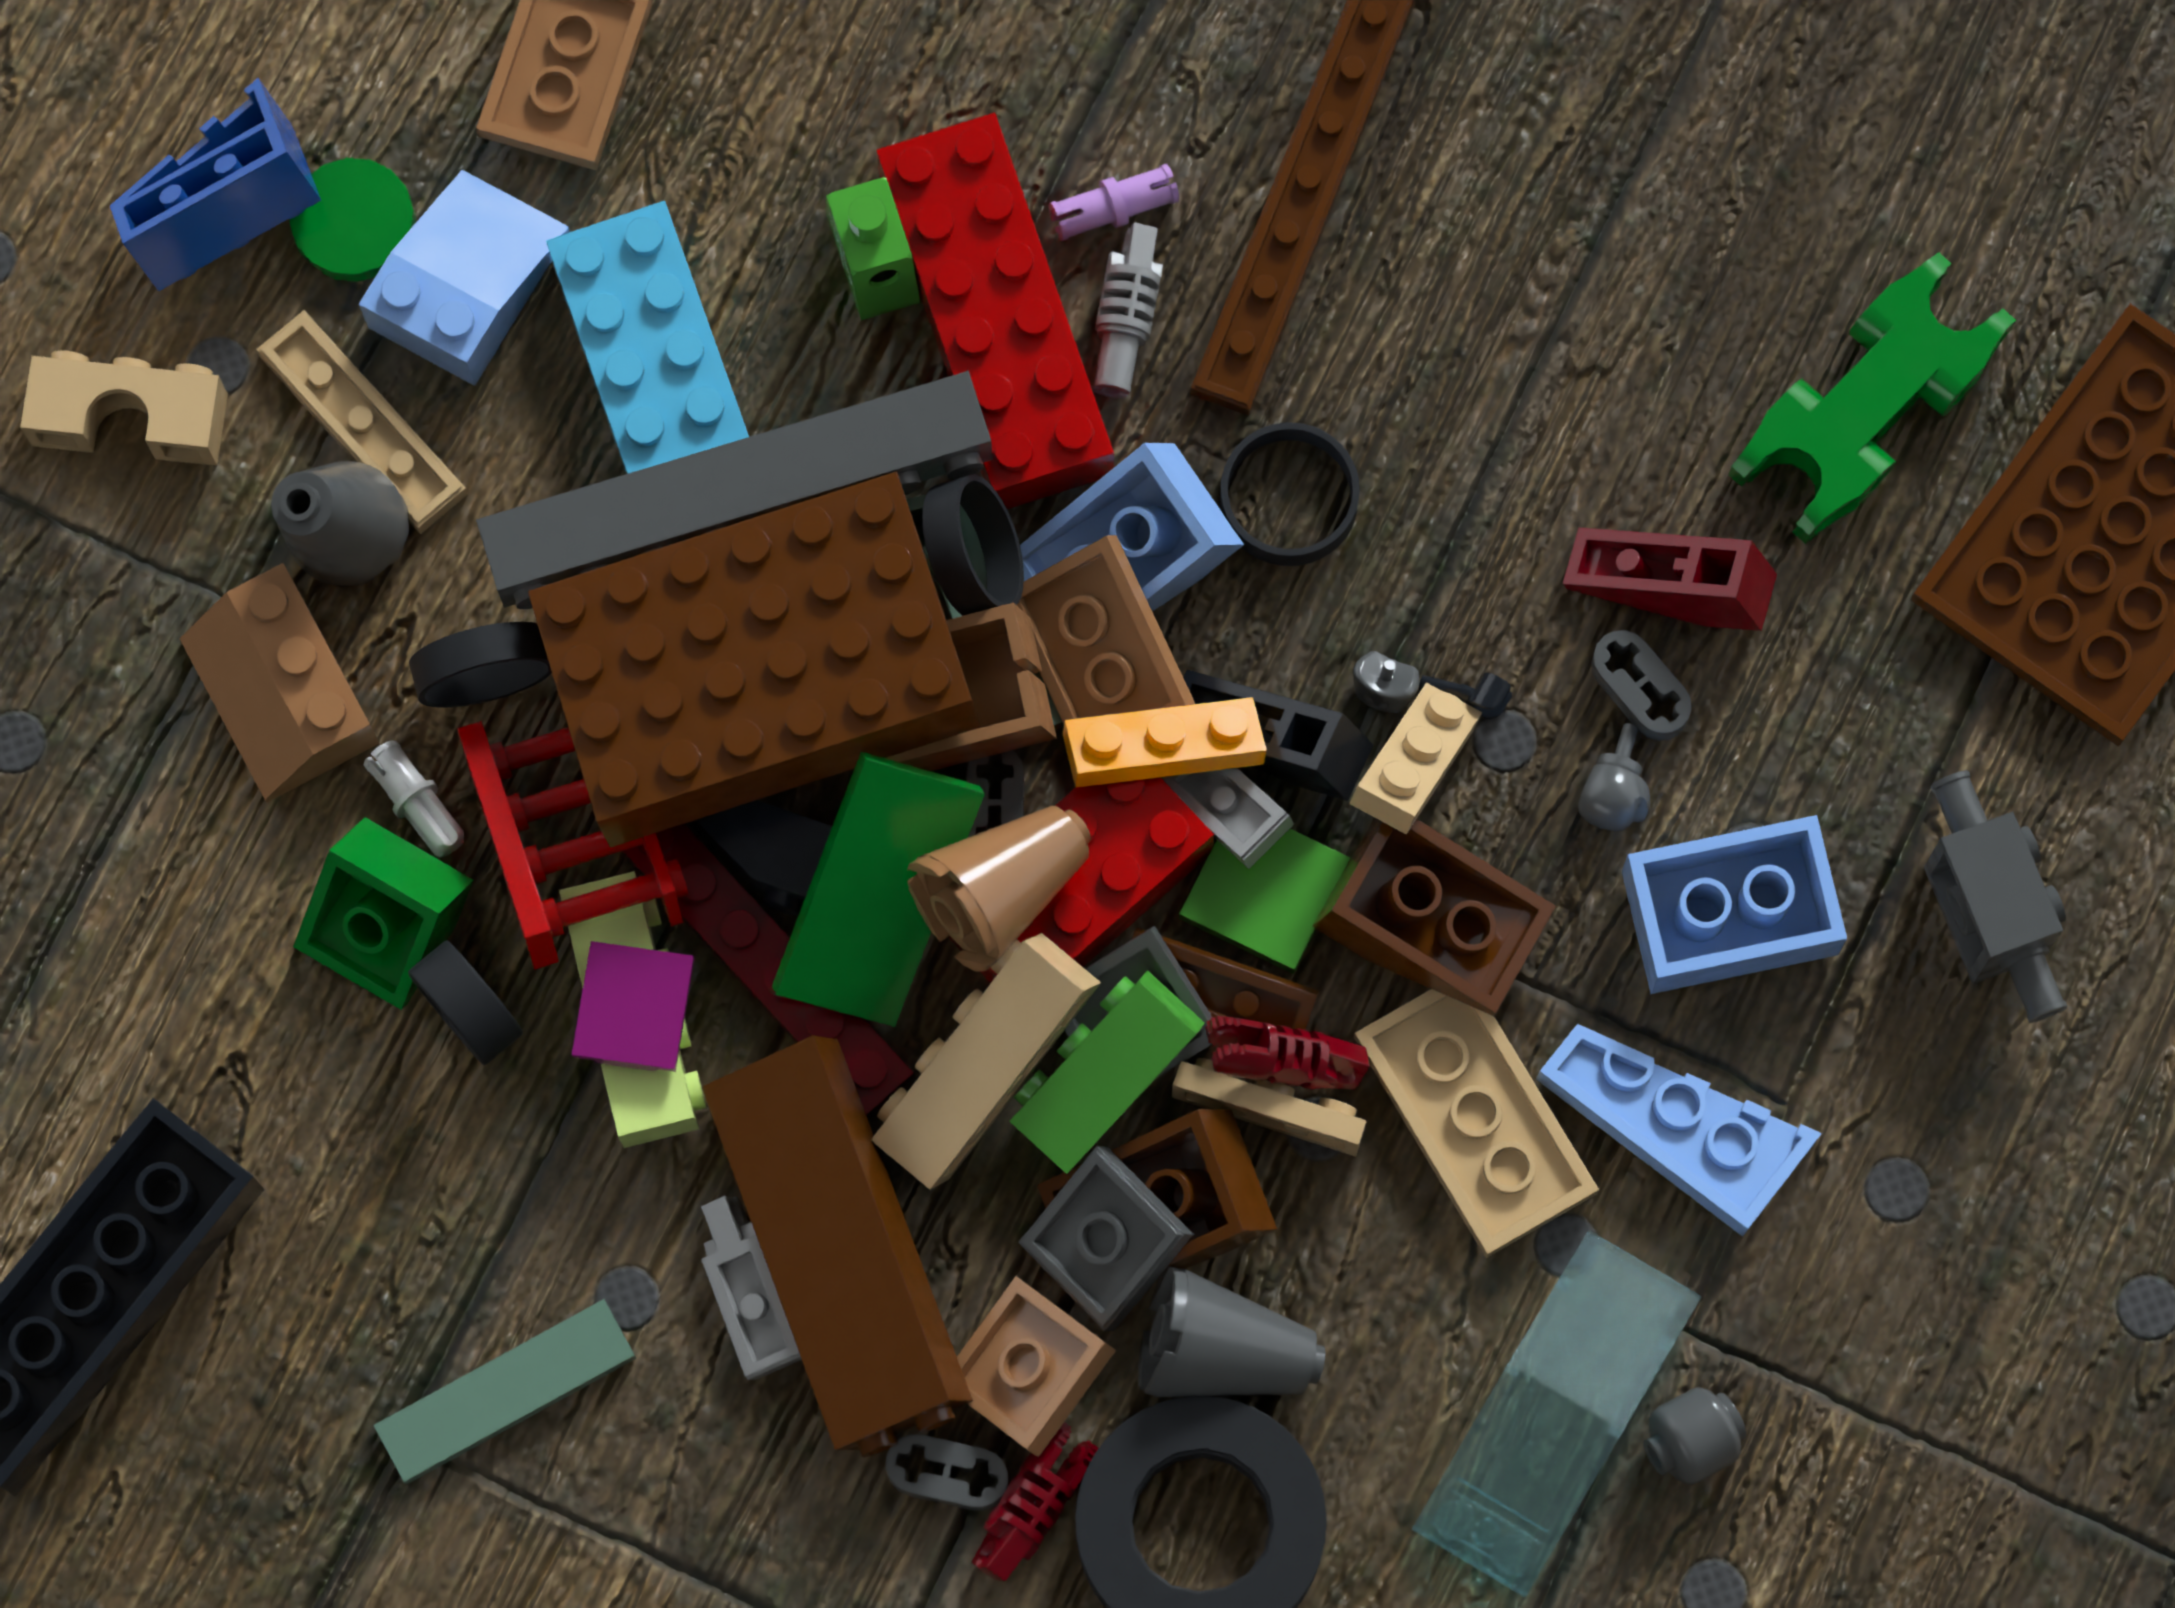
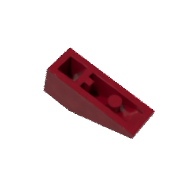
[1563,527,1777,631]

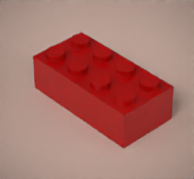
[948,777,1214,984]

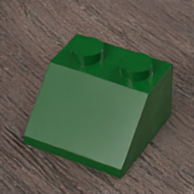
[293,817,474,1010]

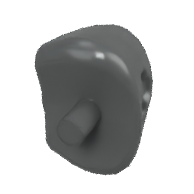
[1353,651,1420,713]

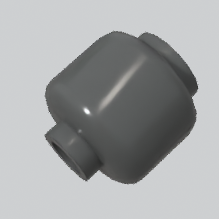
[1644,1387,1746,1485]

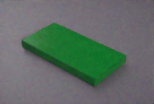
[772,752,985,1027]

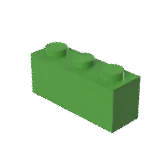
[1009,971,1205,1174]

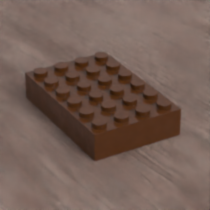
[528,471,980,848]

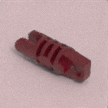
[1205,1016,1370,1090]
[971,1422,1099,1581]

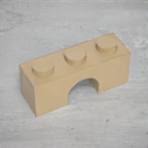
[20,351,228,466]

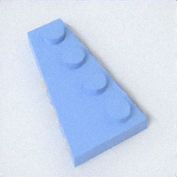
[1536,1024,1822,1237]

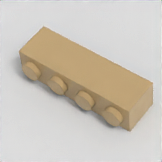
[871,933,1101,1190]

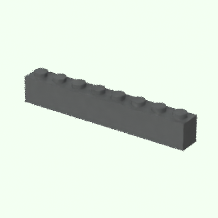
[476,371,993,609]

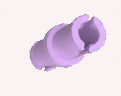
[1049,164,1179,241]

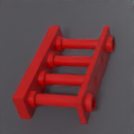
[457,721,689,970]

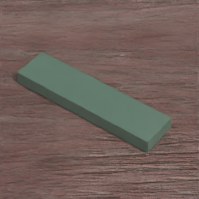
[373,1299,637,1485]

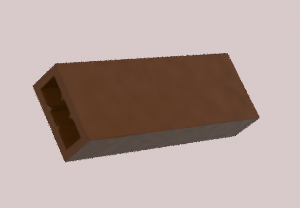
[702,1035,973,1457]

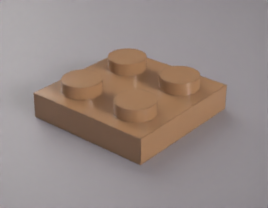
[957,1276,1116,1457]

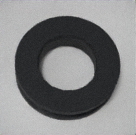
[1076,1396,1327,1608]

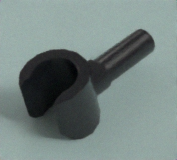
[1419,672,1512,719]

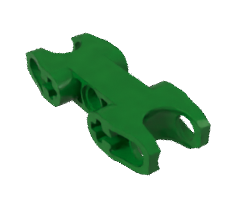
[1728,252,2016,544]

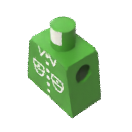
[826,177,920,320]

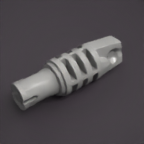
[1093,223,1163,398]

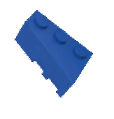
[110,78,321,291]

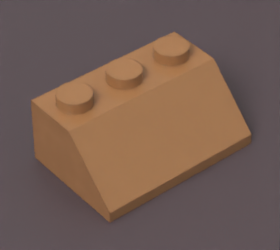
[179,563,380,803]

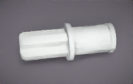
[363,740,464,858]

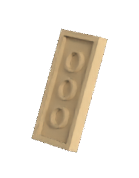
[1354,989,1599,1258]

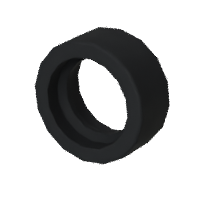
[408,940,523,1065]

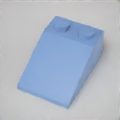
[359,170,570,386]
[1020,443,1244,611]

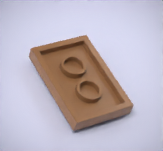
[476,0,653,170]
[1017,535,1195,724]

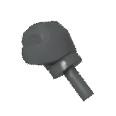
[1578,723,1650,831]

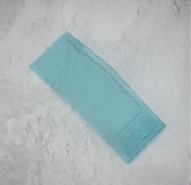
[1412,1230,1702,1597]

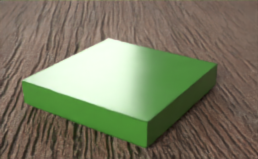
[1179,829,1351,974]

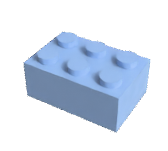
[1622,815,1847,994]

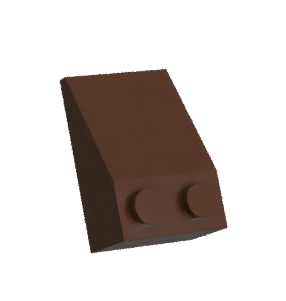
[1313,818,1556,1015]
[1037,1109,1277,1278]

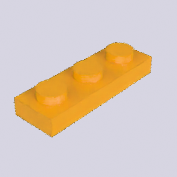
[1063,697,1267,788]

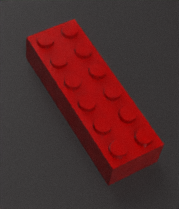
[876,112,1114,509]

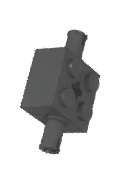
[1924,770,2068,1023]

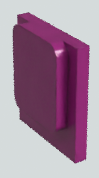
[572,941,694,1072]

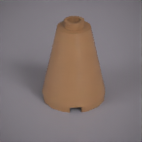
[907,806,1091,972]

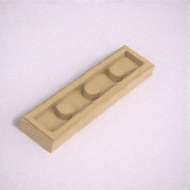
[256,310,468,534]

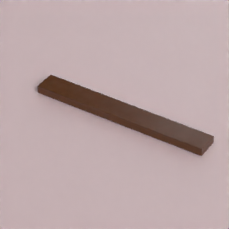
[1191,0,1415,416]

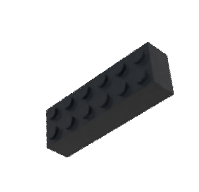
[0,1098,265,1497]

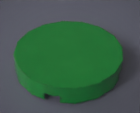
[289,158,416,282]

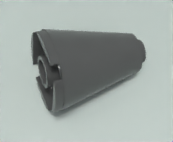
[271,461,409,587]
[1138,1267,1325,1397]

